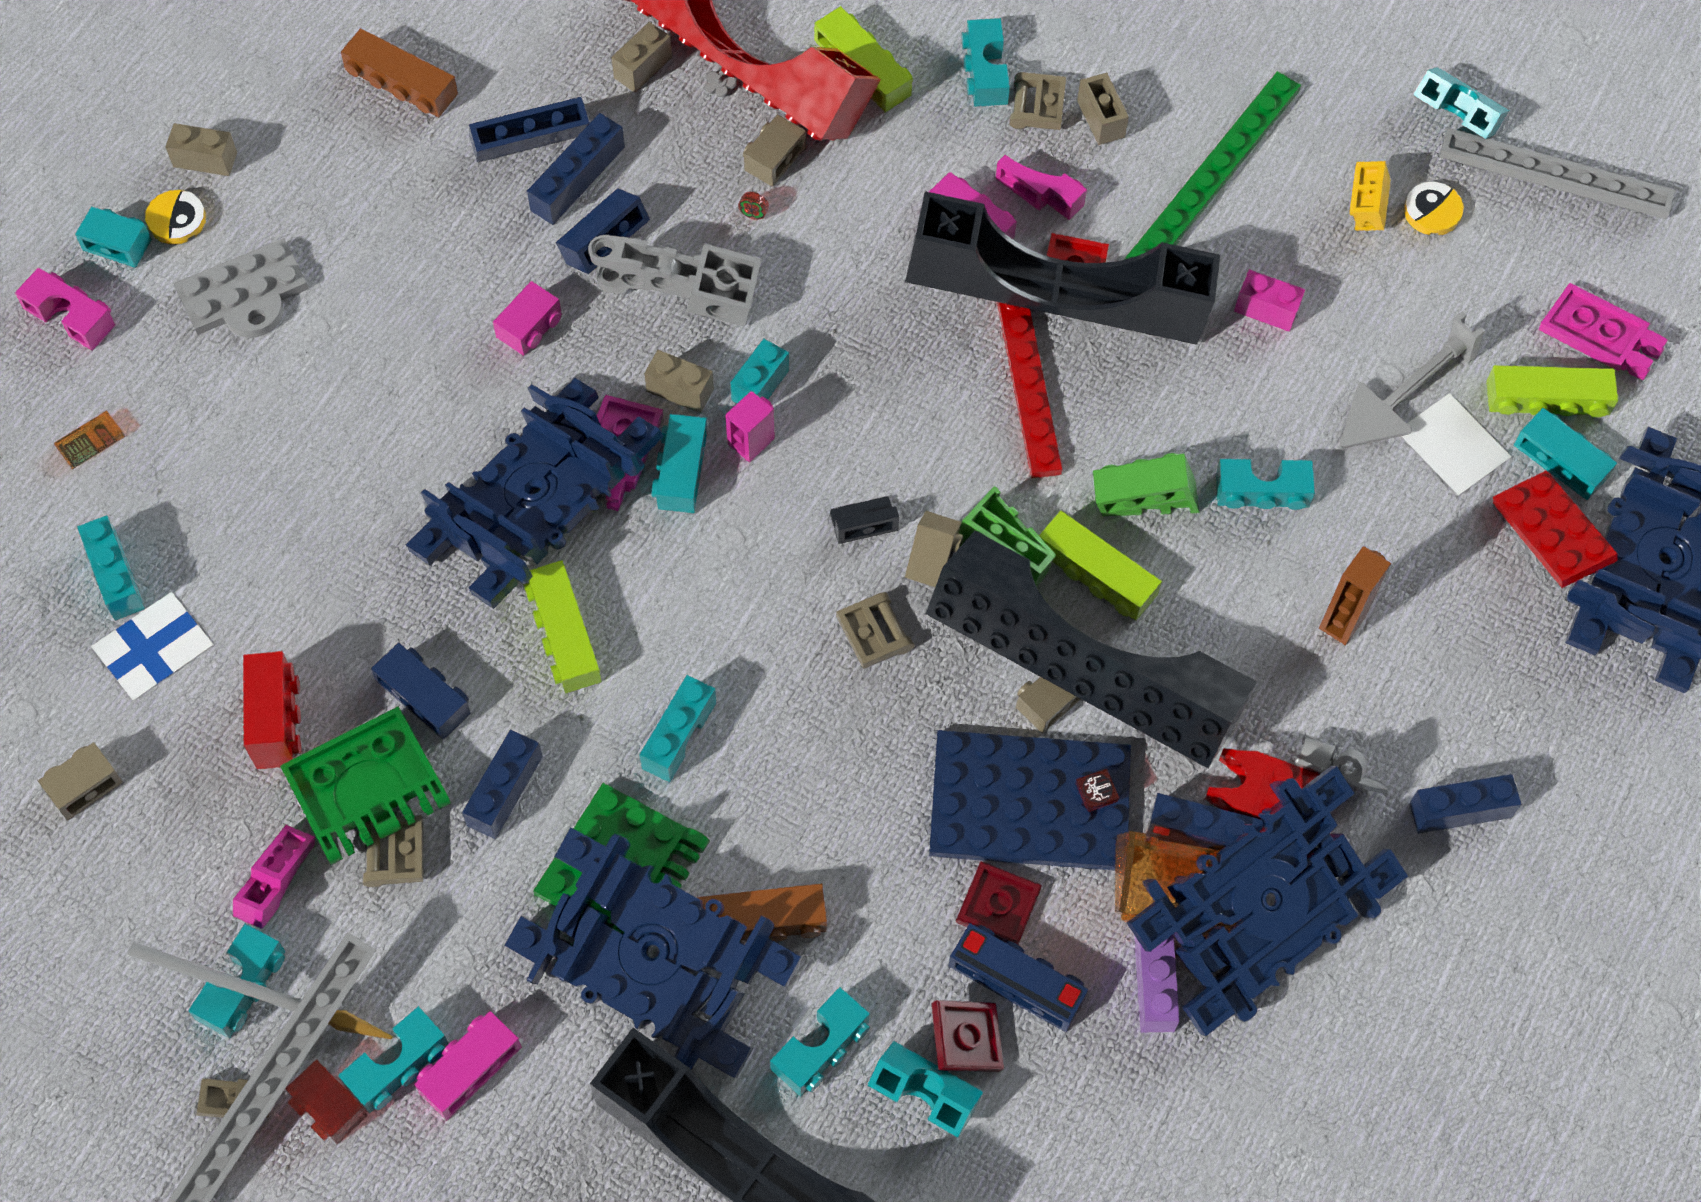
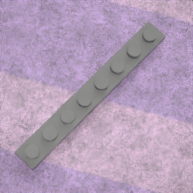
[1439,128,1675,219]

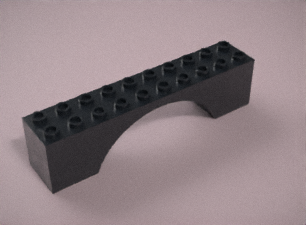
[905,191,1220,345]
[926,531,1257,769]
[590,1028,876,1202]

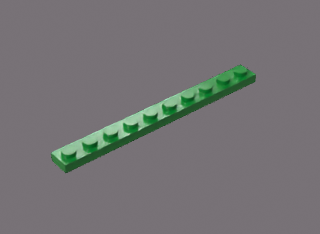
[1124,71,1301,260]

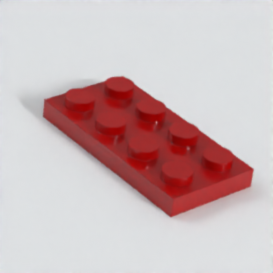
[1493,470,1618,588]

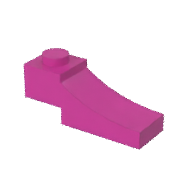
[996,155,1087,220]
[233,825,315,929]

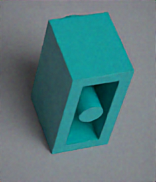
[75,206,152,268]
[730,338,789,403]

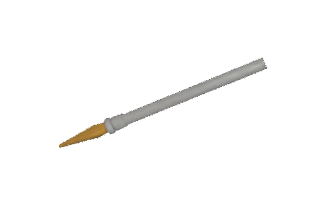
[128,942,393,1039]

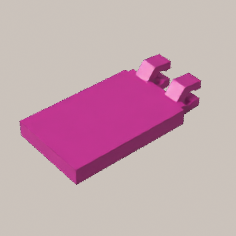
[1539,283,1668,380]
[597,395,663,511]

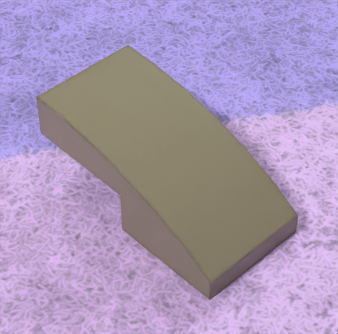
[196,1078,269,1118]

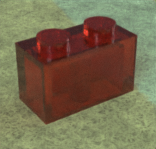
[285,1059,368,1145]

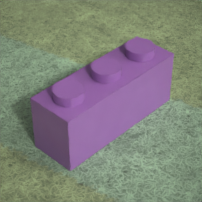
[1134,935,1179,1033]

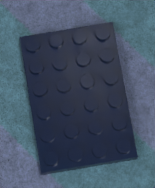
[929,730,1131,872]

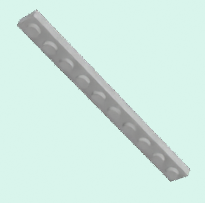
[167,932,376,1202]

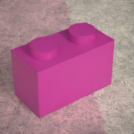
[1234,269,1306,332]
[493,281,562,356]
[726,391,775,463]

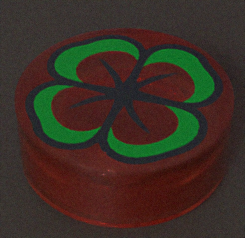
[738,192,769,220]

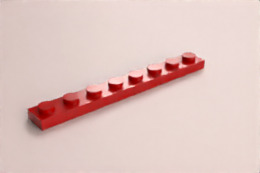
[997,302,1062,479]

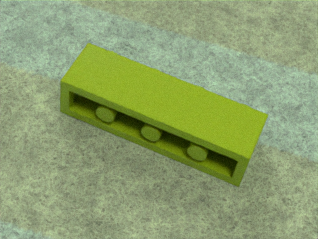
[814,6,913,113]
[1486,365,1618,417]
[1039,511,1162,621]
[523,560,602,694]

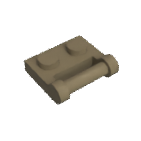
[1009,72,1066,130]
[836,592,915,669]
[363,815,424,887]

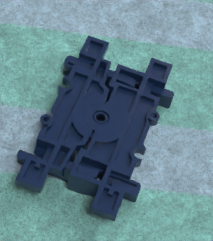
[405,378,663,609]
[1565,426,1701,694]
[1127,766,1408,1036]
[504,827,803,1079]

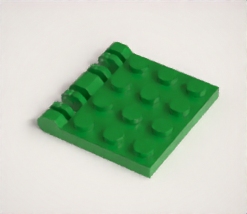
[280,706,451,865]
[533,782,710,934]

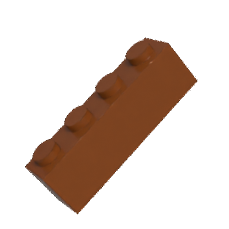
[341,28,458,118]
[1319,546,1391,646]
[696,883,827,944]

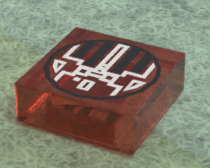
[1076,769,1119,812]

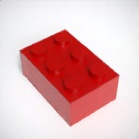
[243,651,301,769]

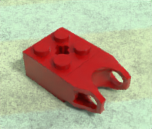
[1205,748,1320,820]

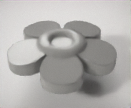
[704,69,737,97]

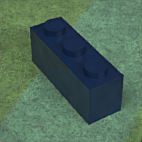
[555,188,650,274]
[371,642,471,740]
[462,729,543,839]
[1409,774,1522,834]

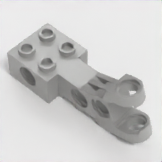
[588,235,762,326]

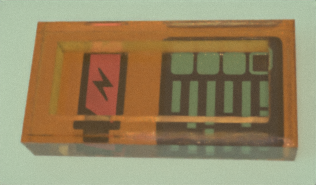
[53,410,125,469]

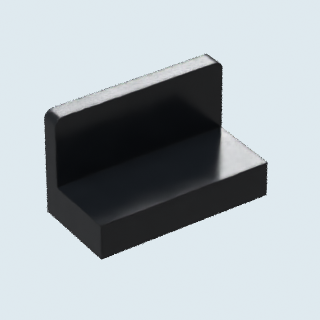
[830,497,899,544]

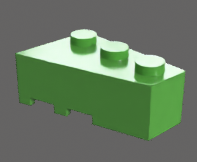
[1093,453,1200,517]
[959,486,1056,587]

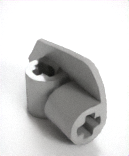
[1295,738,1388,794]

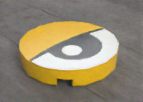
[1404,182,1464,235]
[145,190,206,244]

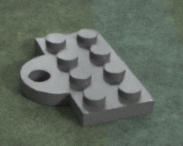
[173,238,309,338]

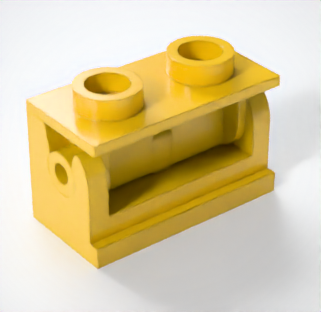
[1349,161,1391,231]

